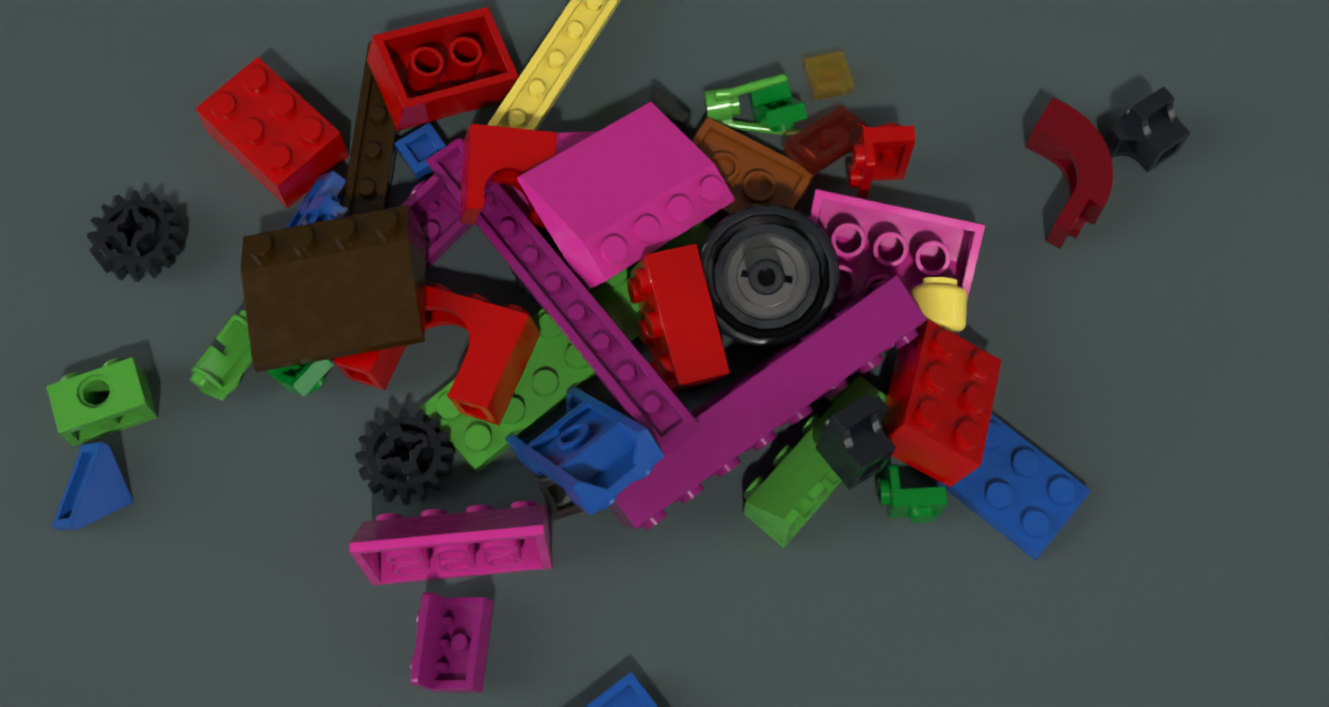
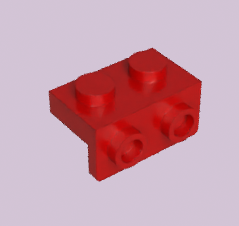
[848,123,916,199]

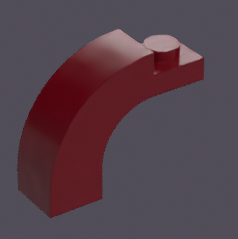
[1025,97,1113,249]

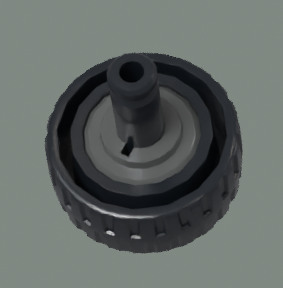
[699,204,840,349]

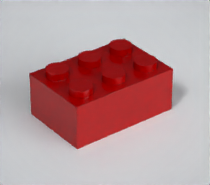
[367,7,519,131]
[195,57,349,209]
[627,244,730,394]
[882,320,1002,487]

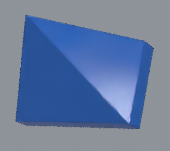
[51,442,133,531]

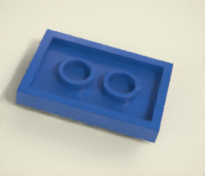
[929,414,1091,560]

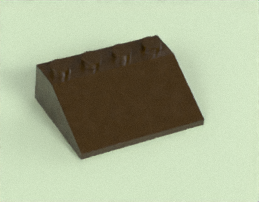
[240,205,425,372]

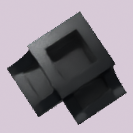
[1104,86,1190,172]
[816,394,896,490]

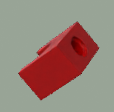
[460,124,557,230]

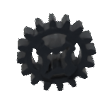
[87,191,185,282]
[355,407,454,505]

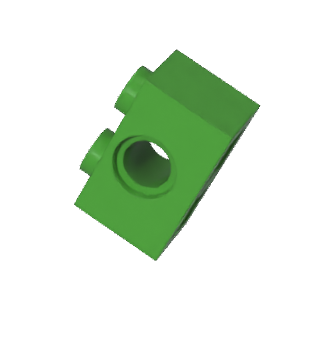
[46,357,158,447]

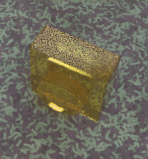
[803,51,854,101]

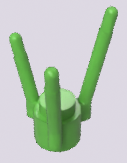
[704,74,802,137]

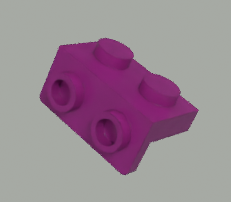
[401,173,474,271]
[410,592,494,693]

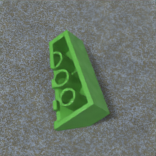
[743,375,887,548]

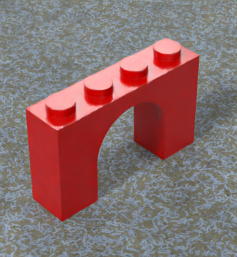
[332,283,541,426]

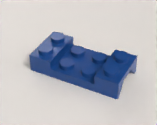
[505,386,665,516]

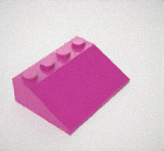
[516,102,735,290]
[810,189,985,336]
[349,500,552,586]

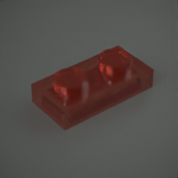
[783,106,869,176]

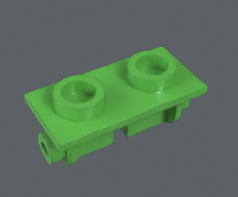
[189,310,252,401]

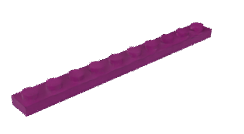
[426,137,700,456]

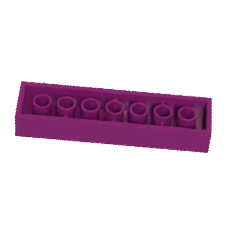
[609,275,927,530]

